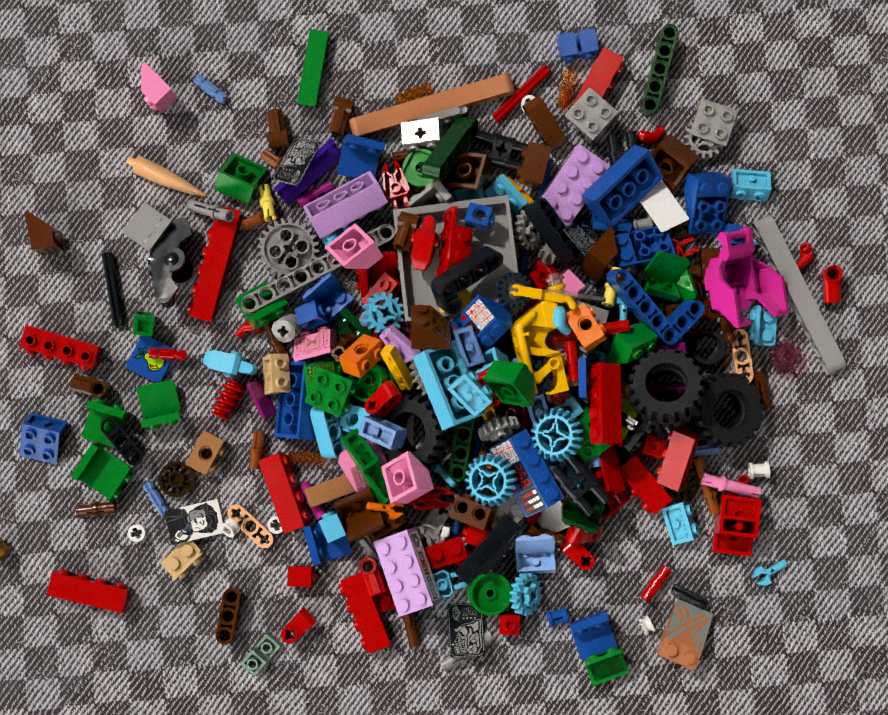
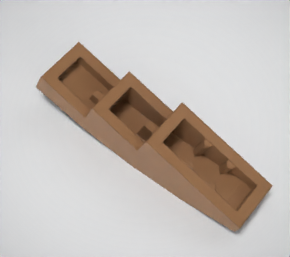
[304,475,355,508]

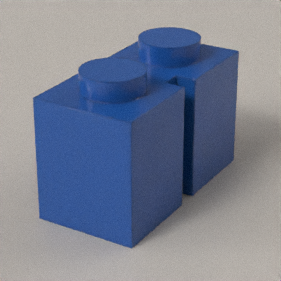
[556,28,599,63]

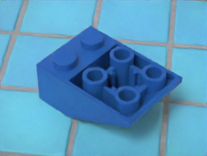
[684,172,732,234]
[614,226,676,272]

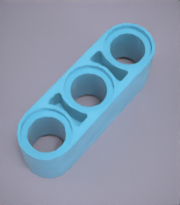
[310,406,346,459]

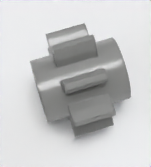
[538,242,559,265]

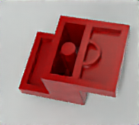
[711,495,762,557]

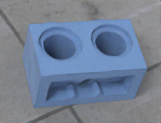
[358,415,408,450]

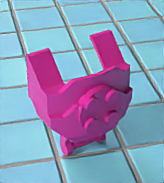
[704,226,789,328]

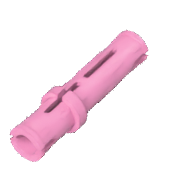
[701,473,761,499]

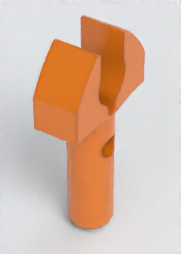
[366,502,404,520]

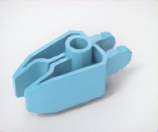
[203,350,258,379]
[433,569,468,598]

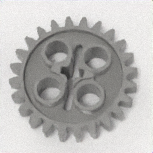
[257,218,319,278]

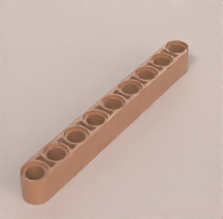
[349,73,515,138]

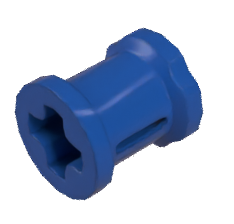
[546,606,569,628]

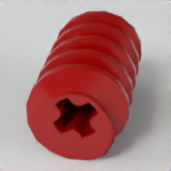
[209,377,246,421]

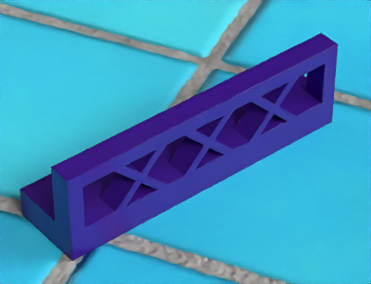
[274,138,341,206]

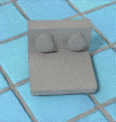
[565,88,618,145]
[690,98,738,146]
[408,180,454,208]
[123,202,173,253]

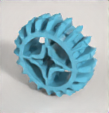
[531,408,584,462]
[464,453,518,507]

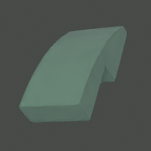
[240,632,282,676]

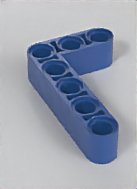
[606,269,705,345]

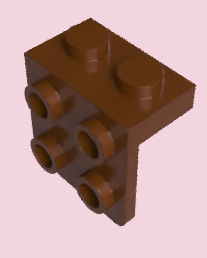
[334,487,385,542]

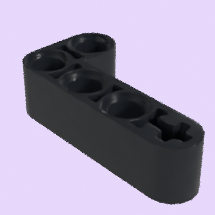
[524,198,585,266]
[431,246,503,315]

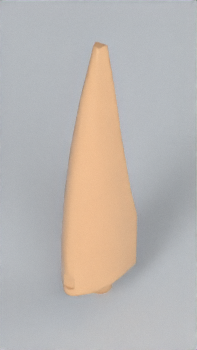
[126,155,206,198]

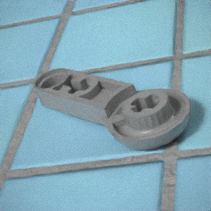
[417,485,461,556]

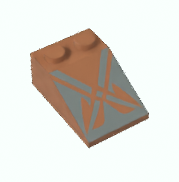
[655,598,714,671]

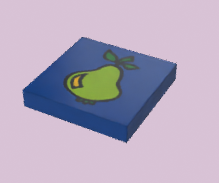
[125,335,173,383]
[578,357,593,401]

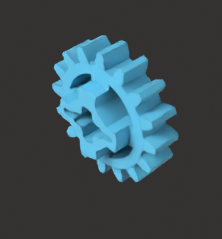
[362,292,404,333]
[509,573,543,616]

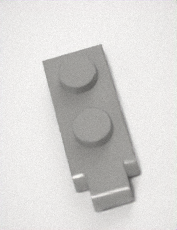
[417,106,467,125]

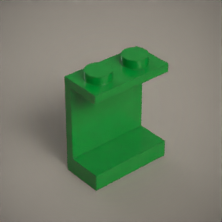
[71,443,134,501]

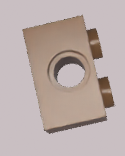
[185,430,227,475]

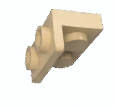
[262,354,291,395]
[160,540,205,581]

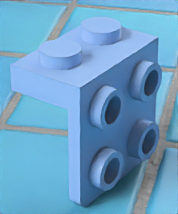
[515,534,556,575]

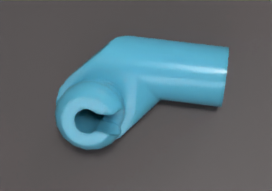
[553,306,572,335]

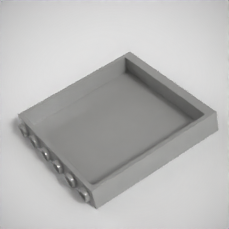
[393,195,523,326]

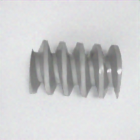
[271,310,304,342]

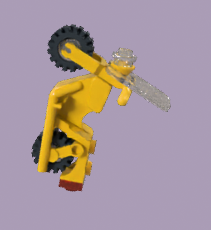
[495,272,606,405]

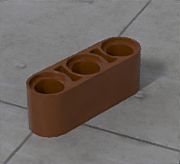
[522,95,567,153]
[216,587,243,645]

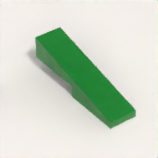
[297,29,329,107]
[340,428,390,504]

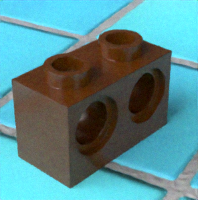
[449,493,497,530]
[369,507,409,543]

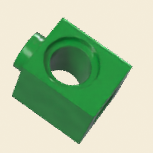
[132,310,155,337]

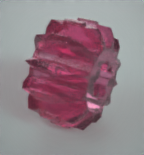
[768,339,802,372]

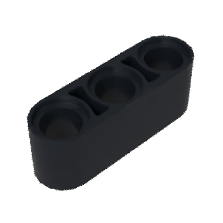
[100,417,143,466]

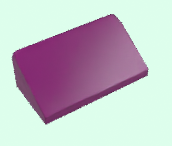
[246,380,277,420]

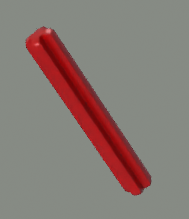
[492,65,551,123]
[552,319,630,344]

